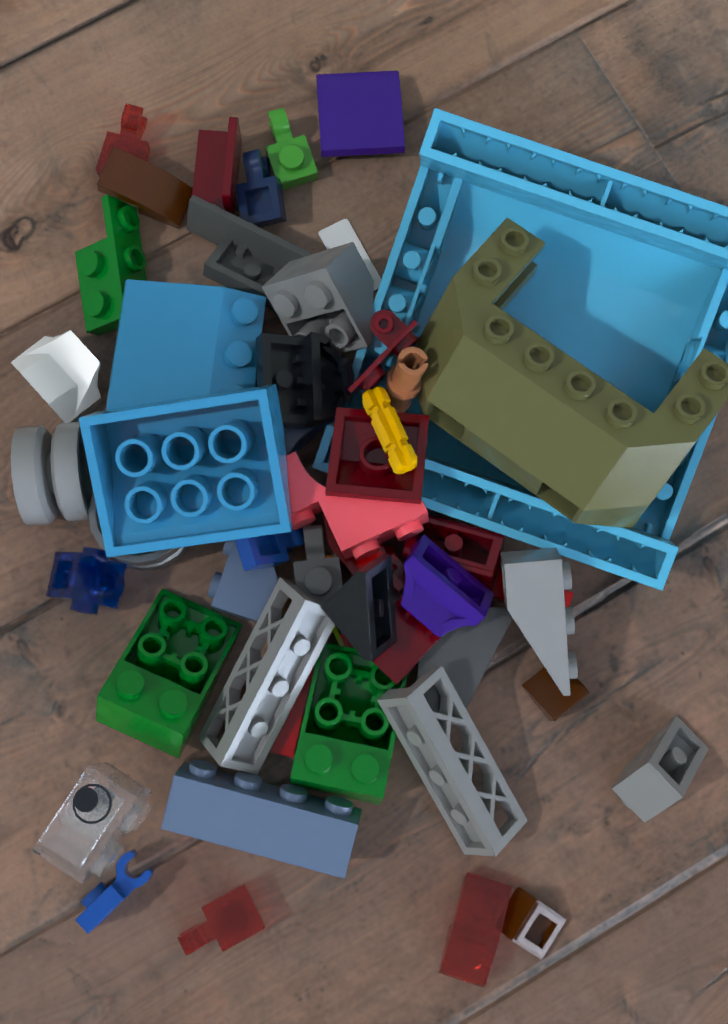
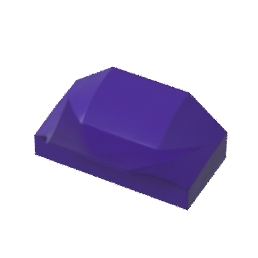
[401,535,494,637]

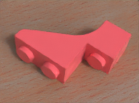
[286,451,429,561]

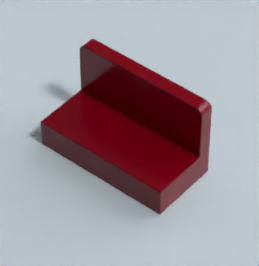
[192,117,242,215]

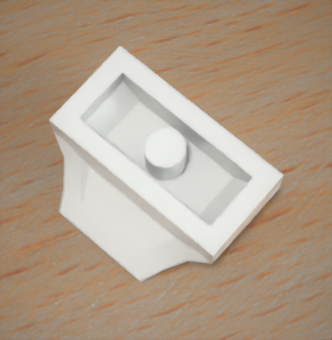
[11,330,104,423]

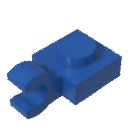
[235,528,305,571]
[75,849,154,934]

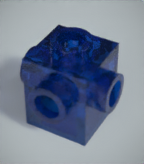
[46,547,126,615]

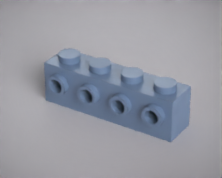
[161,760,362,879]

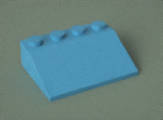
[105,279,266,410]
[79,384,292,558]

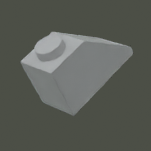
[611,715,709,823]

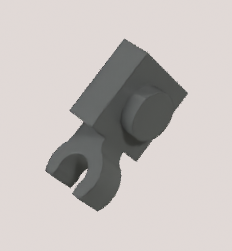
[293,525,343,602]

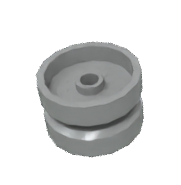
[11,422,93,526]

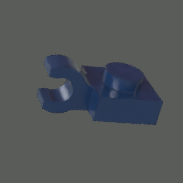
[236,149,287,227]

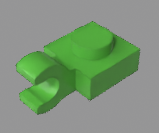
[265,107,318,190]

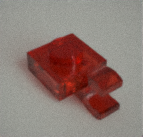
[95,103,151,177]
[178,883,266,956]

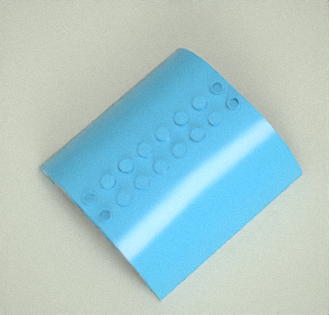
[312,108,728,591]

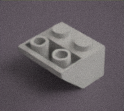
[262,242,374,353]

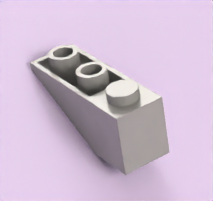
[500,547,578,696]

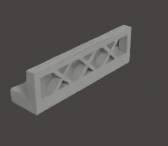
[198,577,335,775]
[377,665,528,857]

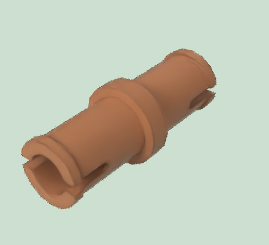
[385,347,428,413]

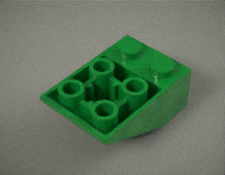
[96,588,243,759]
[290,643,408,805]

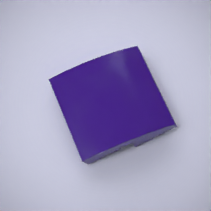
[316,71,405,157]

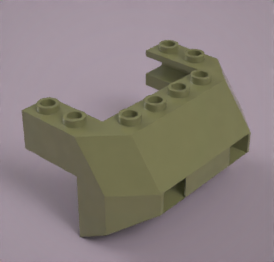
[416,218,728,529]

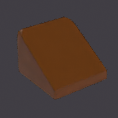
[521,667,590,721]
[495,887,567,960]

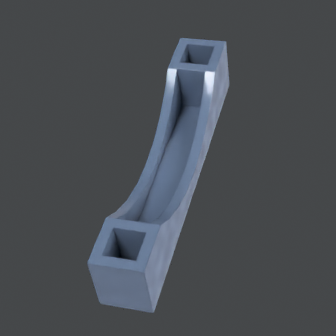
[208,416,335,624]

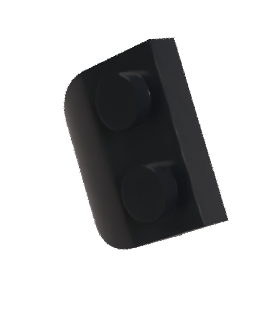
[256,332,354,429]

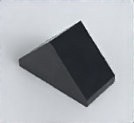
[321,554,397,661]

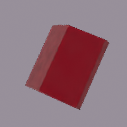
[325,407,429,504]

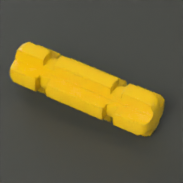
[362,386,417,475]

